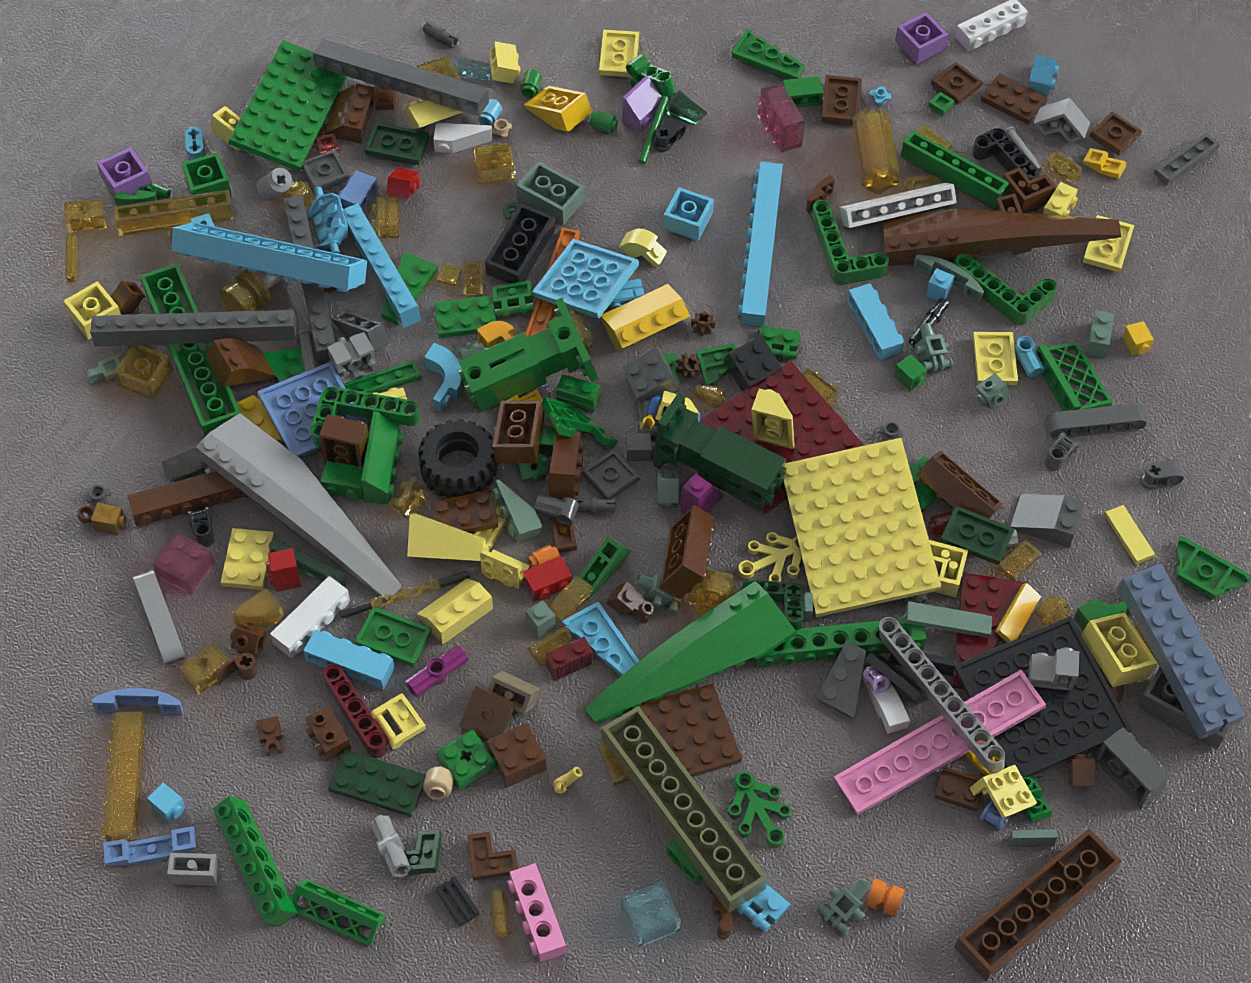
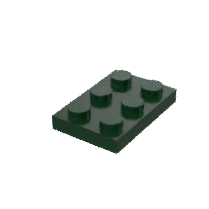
[364,122,429,165]
[940,506,1015,566]

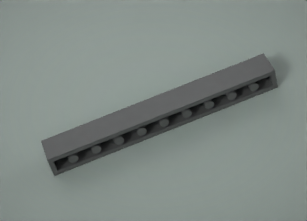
[313,39,489,116]
[283,195,335,365]
[90,310,297,346]

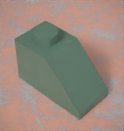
[656,470,679,506]

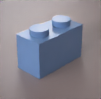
[338,170,378,212]

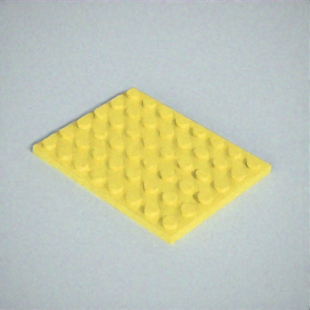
[783,438,941,617]

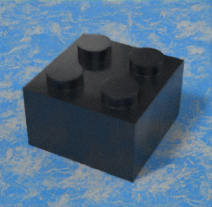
[723,335,782,392]

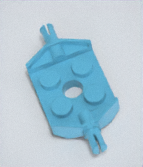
[307,187,348,254]

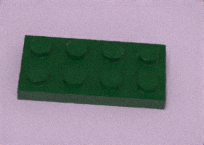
[328,749,426,818]

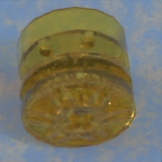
[219,269,272,312]

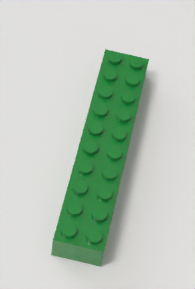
[140,263,241,438]

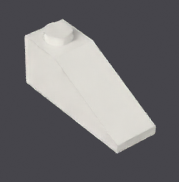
[434,123,492,153]

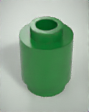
[520,70,542,98]
[589,111,618,134]

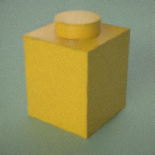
[1122,321,1154,355]

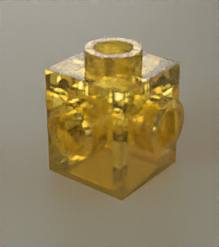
[1035,594,1072,626]

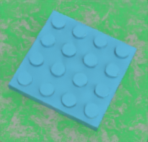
[532,239,639,319]

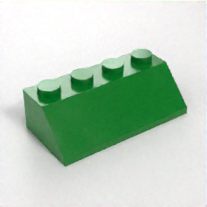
[361,411,404,504]

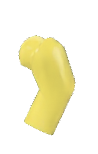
[553,767,583,794]

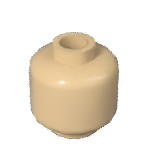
[423,766,454,800]

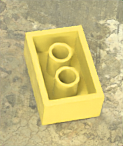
[1081,612,1158,687]

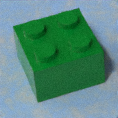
[181,152,232,205]

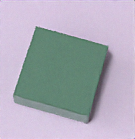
[804,593,813,622]

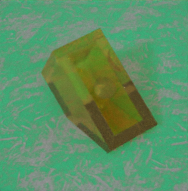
[231,588,284,628]

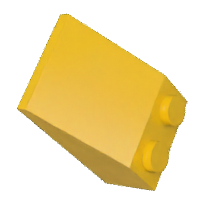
[524,86,592,132]

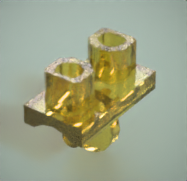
[390,476,427,519]

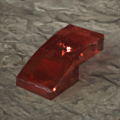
[315,123,339,154]

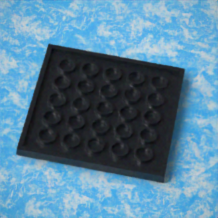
[954,616,1132,778]

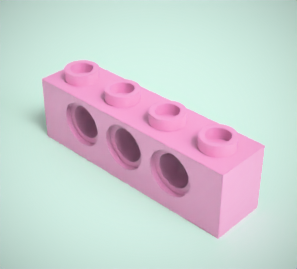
[507,863,566,962]

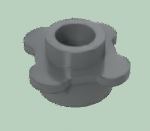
[879,422,903,441]
[86,484,111,504]

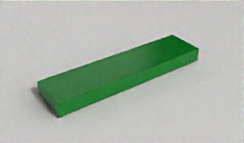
[344,360,421,394]

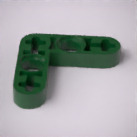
[742,580,804,630]

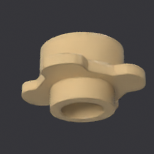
[492,119,512,138]

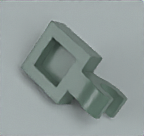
[86,355,124,385]

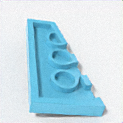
[562,602,639,676]

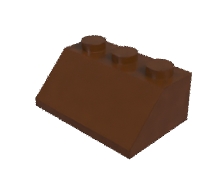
[325,84,375,143]

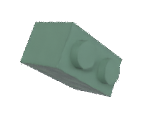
[1085,310,1114,359]

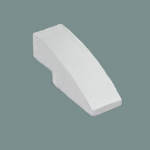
[864,674,910,734]

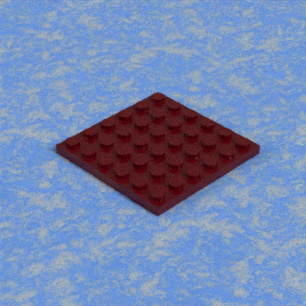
[700,360,863,514]

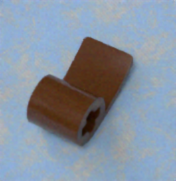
[215,653,258,685]

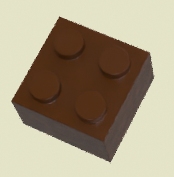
[487,723,547,788]

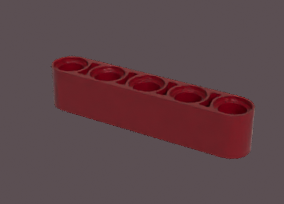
[323,664,387,758]

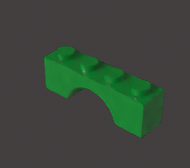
[1074,599,1132,630]

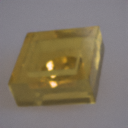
[437,263,462,287]

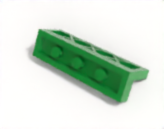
[292,879,387,947]

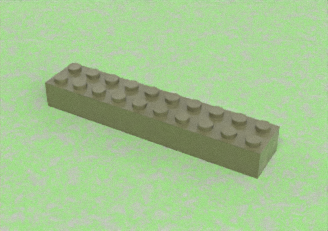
[601,706,768,913]

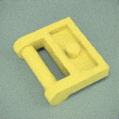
[371,693,426,749]

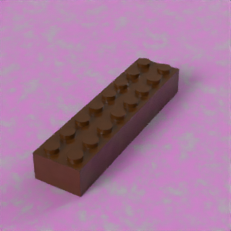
[954,829,1121,982]

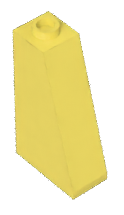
[407,513,489,561]

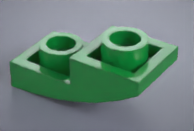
[114,190,159,211]
[1023,775,1052,823]

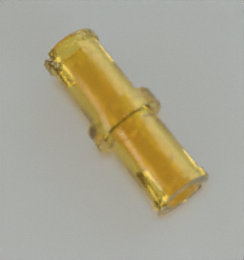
[490,890,509,938]

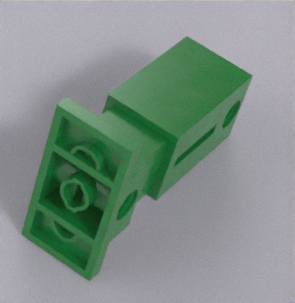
[458,297,598,412]

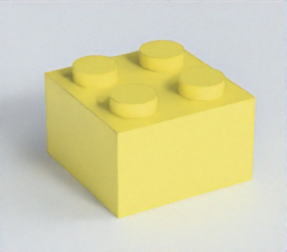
[64,281,121,340]

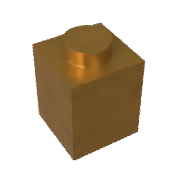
[91,503,126,535]

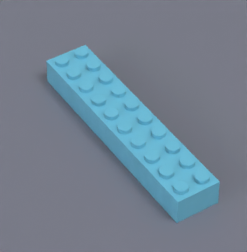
[171,222,367,292]

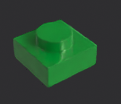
[928,92,955,116]

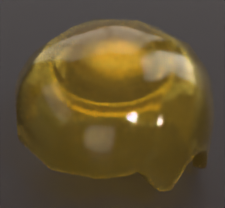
[283,181,313,208]

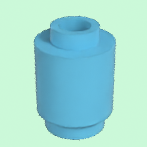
[478,99,502,126]

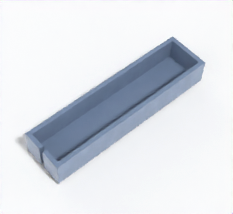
[1117,563,1246,740]

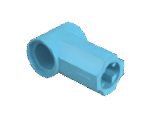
[1015,336,1044,378]

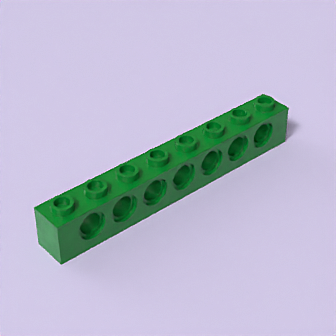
[754,618,927,667]

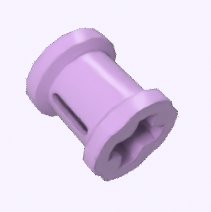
[862,666,890,693]

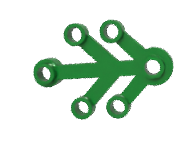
[728,771,791,848]

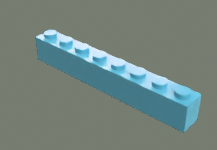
[343,203,422,328]

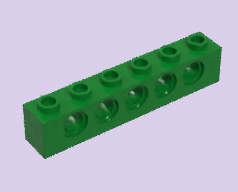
[213,796,297,926]

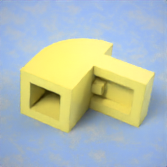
[619,229,667,267]

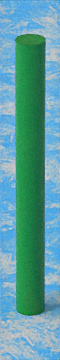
[638,96,669,164]

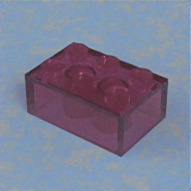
[757,82,805,152]

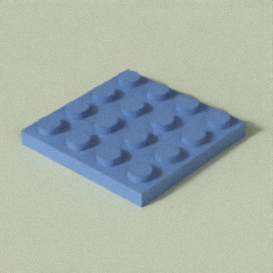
[257,362,365,458]

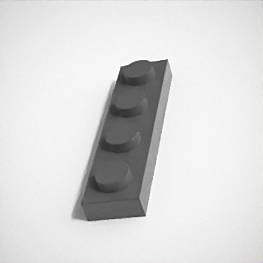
[1154,133,1220,185]

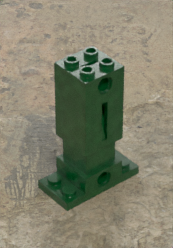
[653,392,787,511]

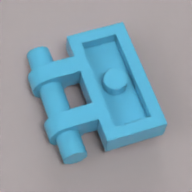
[736,885,790,932]

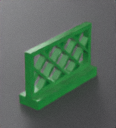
[1036,341,1113,411]

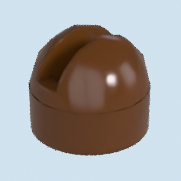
[77,505,94,524]

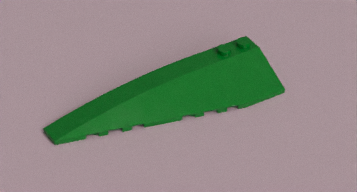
[584,581,797,724]

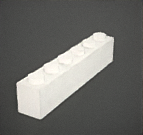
[839,183,957,228]

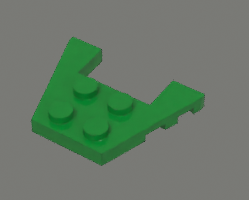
[542,397,618,448]

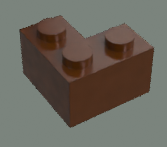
[1003,167,1056,213]

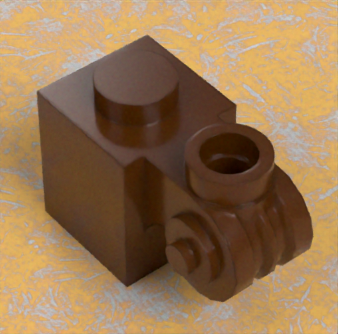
[606,581,654,623]

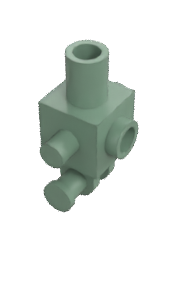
[915,323,953,371]
[634,572,682,615]
[816,878,871,936]

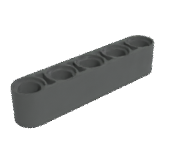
[1046,404,1147,438]

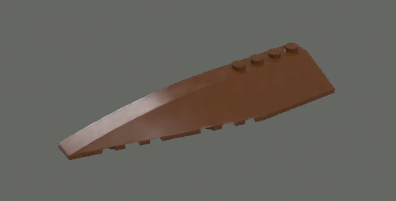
[883,208,1121,266]

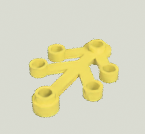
[738,532,802,582]

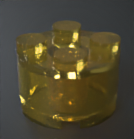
[689,568,736,615]

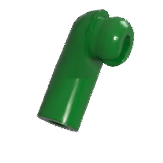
[142,184,172,199]

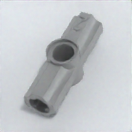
[371,815,411,878]

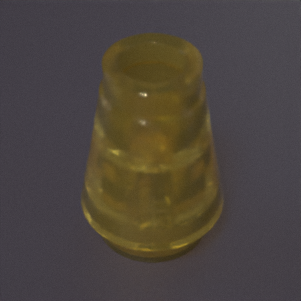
[694,384,726,406]

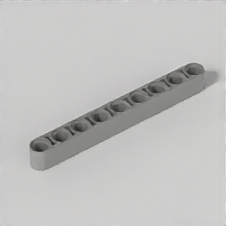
[879,617,1005,773]

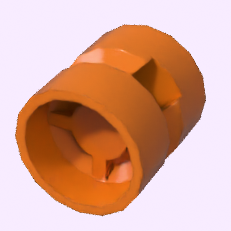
[865,878,905,917]

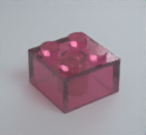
[153,532,215,595]

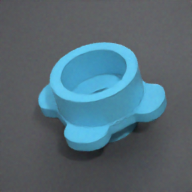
[870,86,891,105]

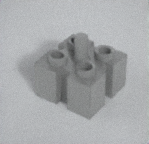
[327,332,377,384]

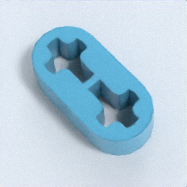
[185,127,204,159]

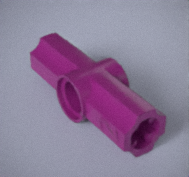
[405,645,468,697]

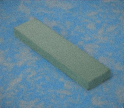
[906,601,992,638]

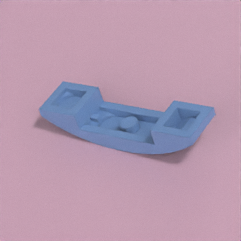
[92,688,183,715]
[103,826,196,866]

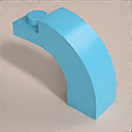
[424,343,463,413]

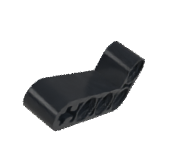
[972,128,1040,180]

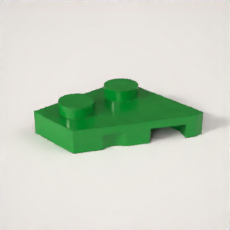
[696,343,736,388]

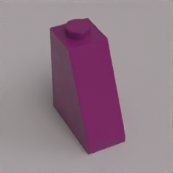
[681,474,723,515]

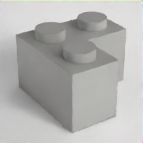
[1034,98,1090,143]
[1028,648,1079,691]

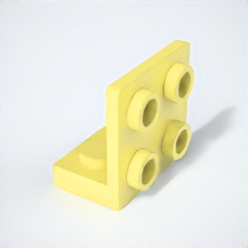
[480,549,530,589]
[969,765,1037,818]

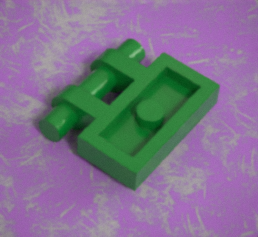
[492,280,534,317]
[759,326,800,360]

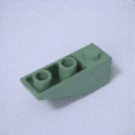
[491,479,542,543]

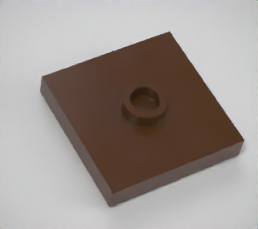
[931,62,983,105]
[1089,112,1142,156]
[459,685,516,740]

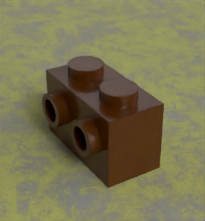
[304,705,351,761]

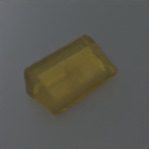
[527,626,574,666]

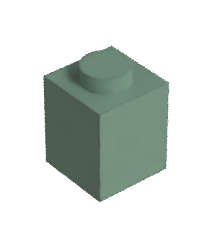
[525,600,556,639]

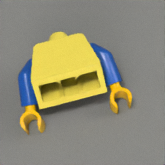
[640,391,701,432]

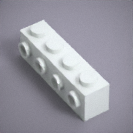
[955,0,1028,51]

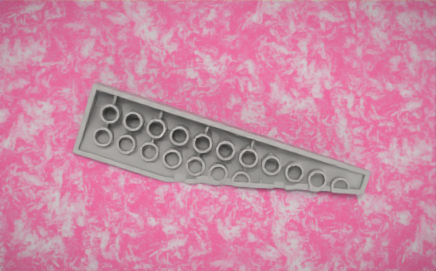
[196,413,402,602]

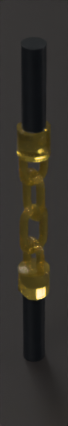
[339,570,469,619]

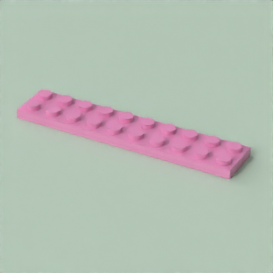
[834,670,1046,816]

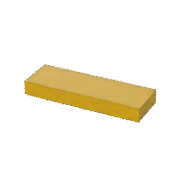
[995,583,1041,643]

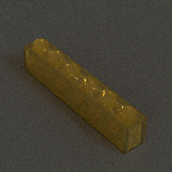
[113,190,234,236]
[101,711,146,842]

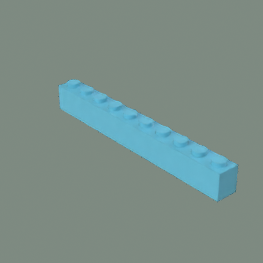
[738,162,783,327]

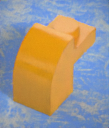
[477,321,515,348]

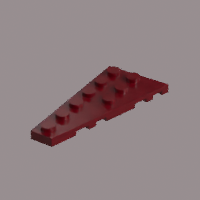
[951,573,1027,690]

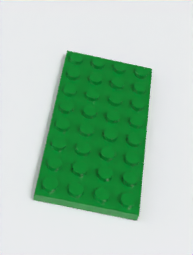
[228,40,348,172]

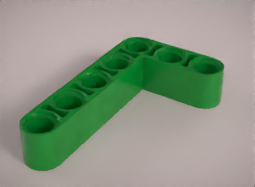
[811,200,889,285]
[955,254,1057,325]
[310,387,421,447]

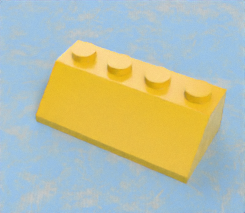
[600,284,690,352]

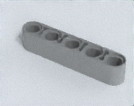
[133,570,185,664]

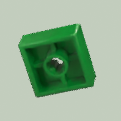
[436,730,496,790]

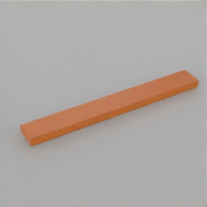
[525,227,580,337]

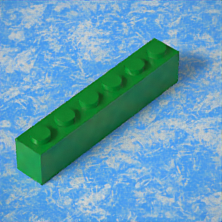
[900,130,1009,209]

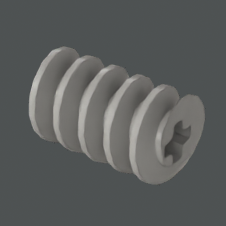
[256,168,292,199]

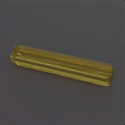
[65,233,77,283]

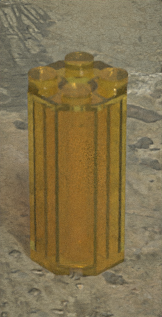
[851,109,900,194]

